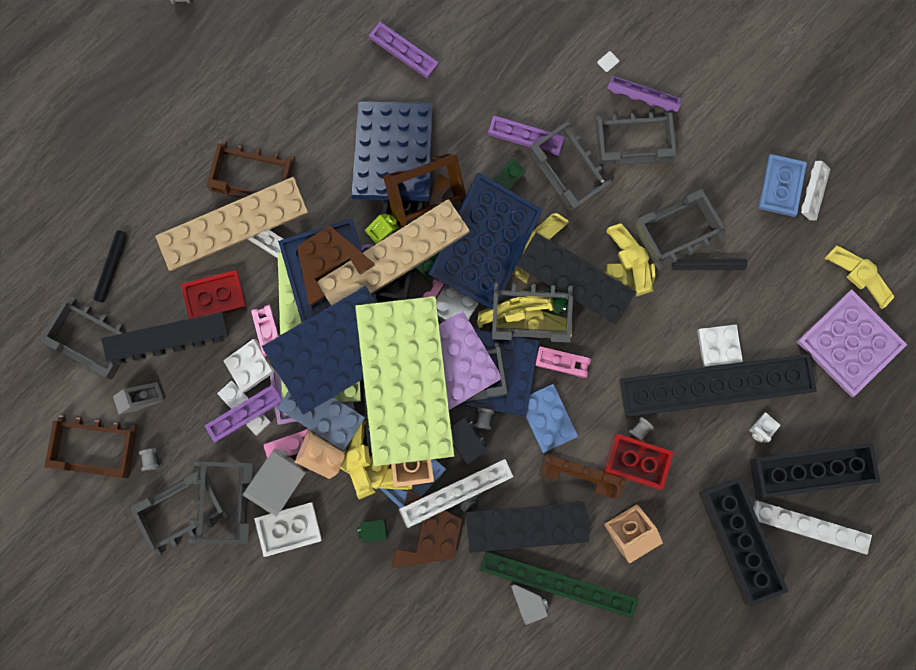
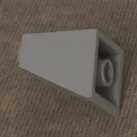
[243,448,308,517]

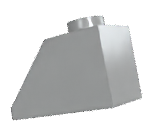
[113,382,164,415]
[511,583,549,625]

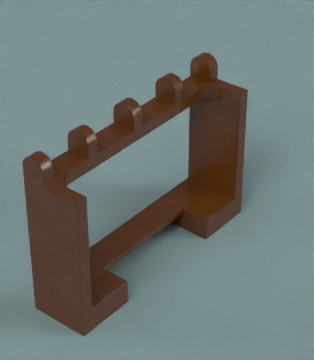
[207,141,295,198]
[383,153,466,228]
[44,414,137,478]
[538,455,626,499]

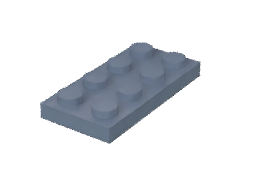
[277,391,365,451]

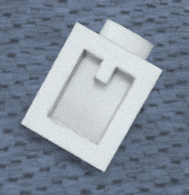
[749,413,781,443]

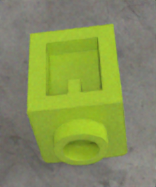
[365,214,399,244]

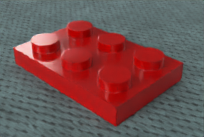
[181,270,247,319]

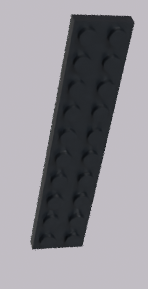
[619,354,817,418]

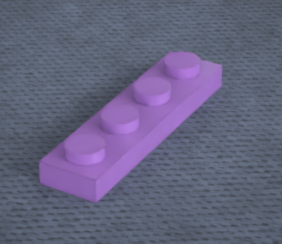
[369,22,439,79]
[607,76,681,112]
[488,115,565,156]
[205,384,282,443]

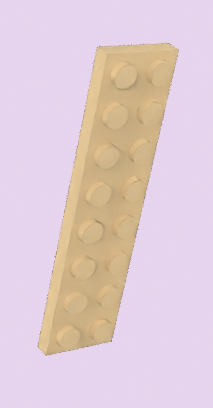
[155,177,309,271]
[317,199,470,305]

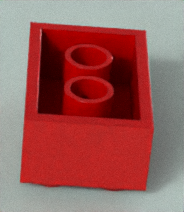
[603,434,674,490]

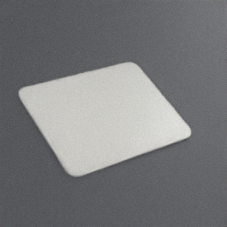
[597,51,619,72]

